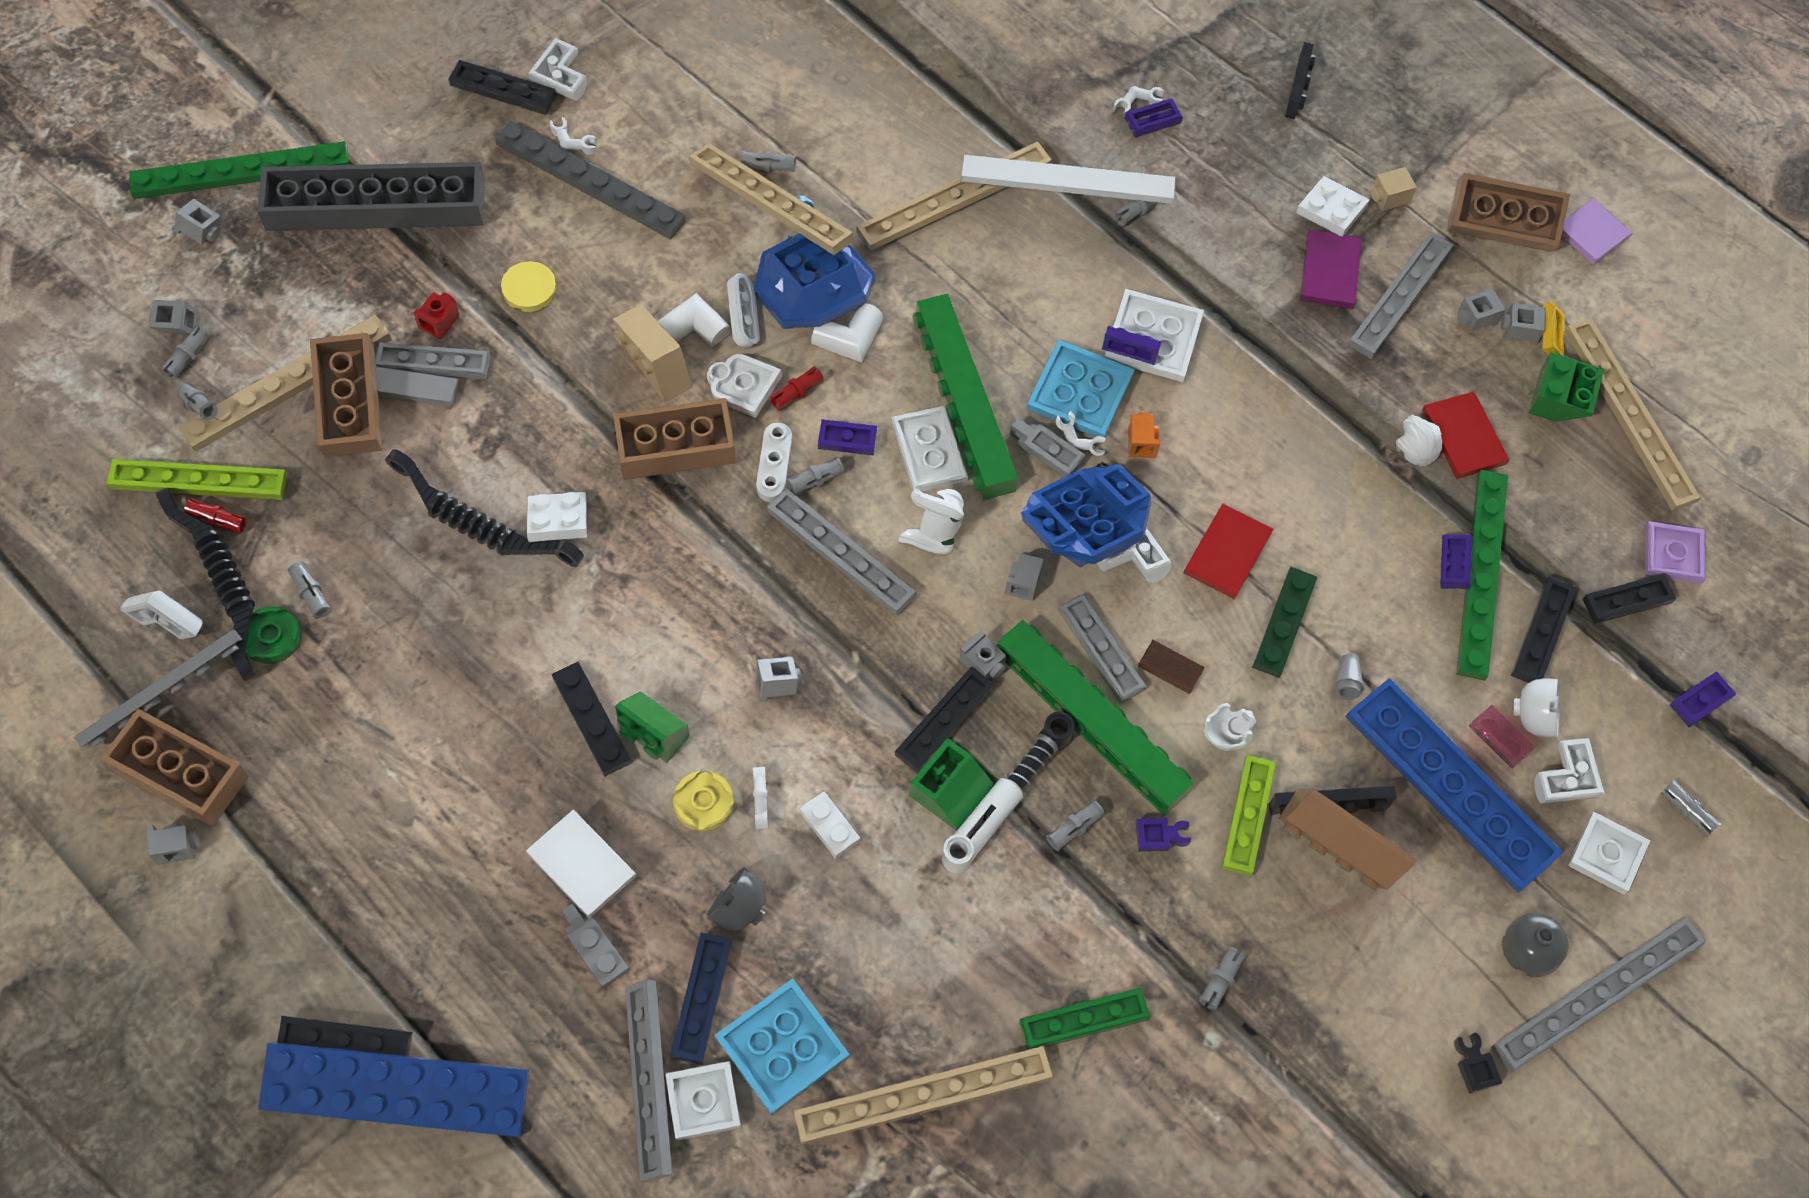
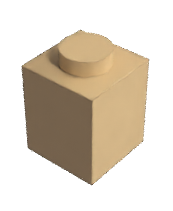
[1371,167,1417,211]

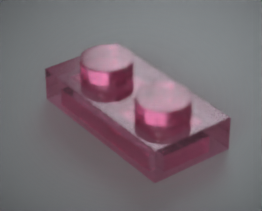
[1469,705,1535,769]

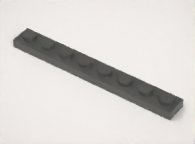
[495,121,686,240]

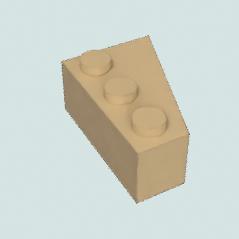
[613,304,693,402]

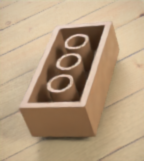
[1447,173,1570,252]
[310,333,382,457]
[613,398,736,480]
[100,709,249,828]

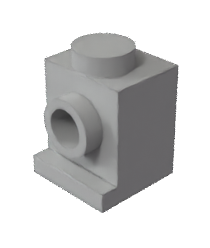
[174,199,221,245]
[1458,288,1506,331]
[149,300,198,335]
[1500,303,1545,345]
[1005,552,1043,601]
[959,630,1006,680]
[755,657,802,702]
[147,824,199,865]

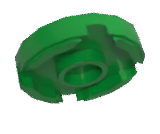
[246,606,302,664]

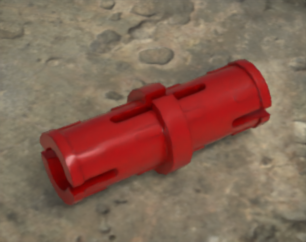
[769,366,824,411]
[184,498,247,535]

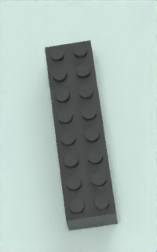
[258,162,485,231]

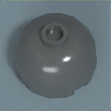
[707,867,766,931]
[1502,913,1569,977]

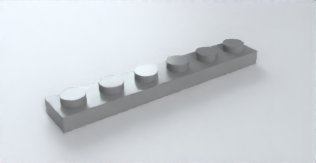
[1348,231,1454,359]
[767,488,916,616]
[74,630,242,747]
[625,979,672,1182]

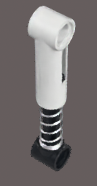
[942,711,1074,873]

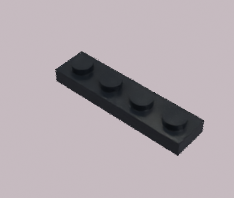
[448,60,556,115]
[1510,576,1577,683]
[551,661,632,777]
[895,667,994,773]
[1269,786,1397,815]
[277,1016,413,1056]

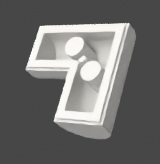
[528,38,587,101]
[658,293,732,348]
[811,303,883,363]
[1097,528,1171,583]
[120,590,202,639]
[1534,738,1605,804]

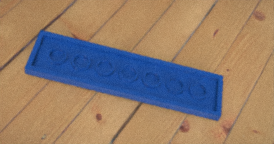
[1345,678,1563,893]
[258,1042,529,1137]

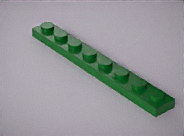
[129,141,349,199]
[1456,469,1508,681]

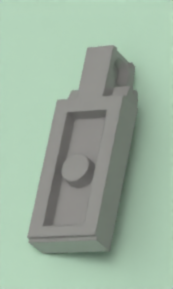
[1010,418,1085,477]
[562,903,629,989]

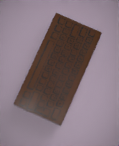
[1138,639,1205,694]

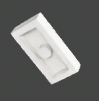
[800,791,860,859]

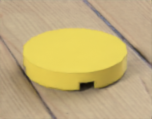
[501,261,557,312]
[673,771,734,832]

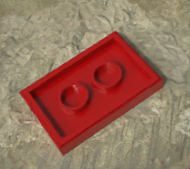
[1422,391,1509,479]
[1183,503,1273,600]

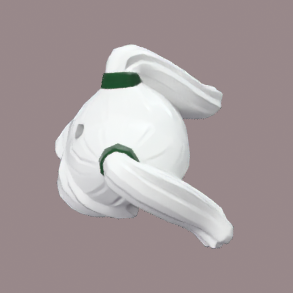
[898,488,964,555]

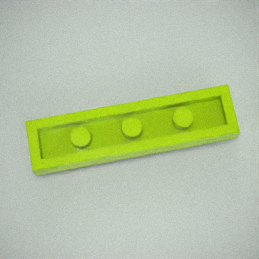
[1221,755,1276,877]

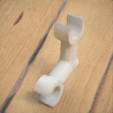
[1113,86,1164,118]
[550,117,597,155]
[1056,411,1106,456]
[753,767,768,829]

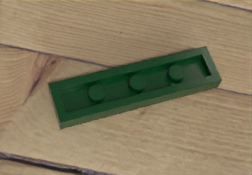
[1252,566,1317,678]

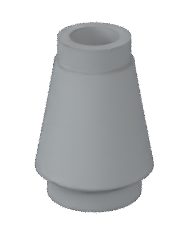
[1334,654,1364,699]

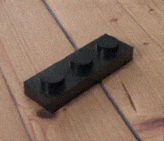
[1285,42,1316,119]
[1582,574,1677,624]

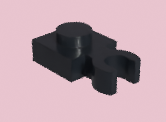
[1454,1033,1502,1094]

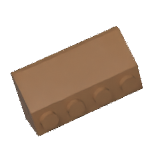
[1278,788,1417,890]

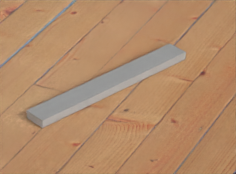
[1491,917,1706,1073]

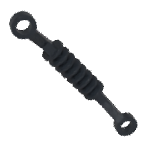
[385,449,584,567]
[155,488,256,681]

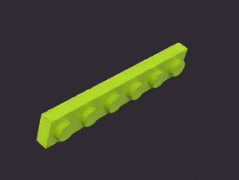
[106,459,287,500]

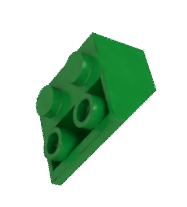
[1529,352,1604,422]
[615,691,690,763]
[909,738,994,831]

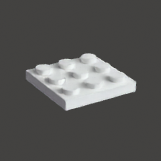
[1105,289,1204,382]

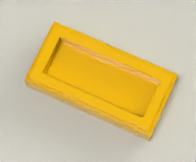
[1543,302,1565,356]

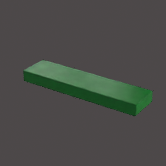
[1019,988,1150,1050]

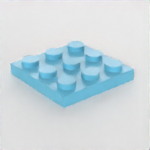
[1026,339,1135,437]
[715,978,850,1116]

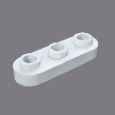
[727,273,760,349]
[756,423,792,502]

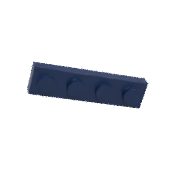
[670,932,732,1065]

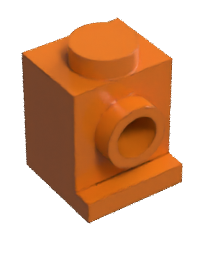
[1128,412,1160,458]

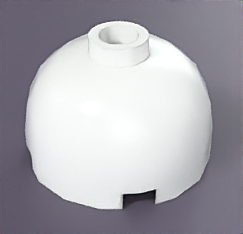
[1514,678,1559,738]

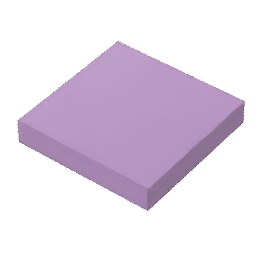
[1561,199,1632,265]
[1645,521,1706,584]

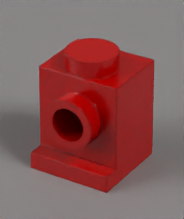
[413,292,460,340]

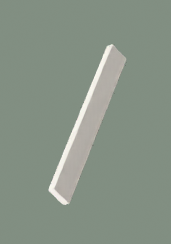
[961,155,1175,204]

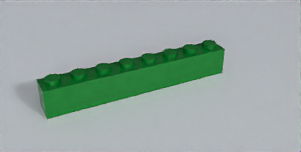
[913,293,1018,500]
[997,620,1194,816]

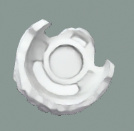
[1396,415,1442,466]
[1204,703,1256,751]

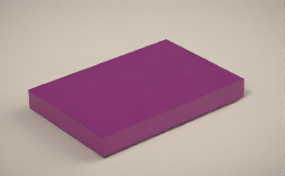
[1300,229,1362,309]

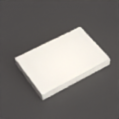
[891,405,968,492]
[526,809,637,919]

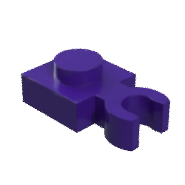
[1135,818,1191,852]

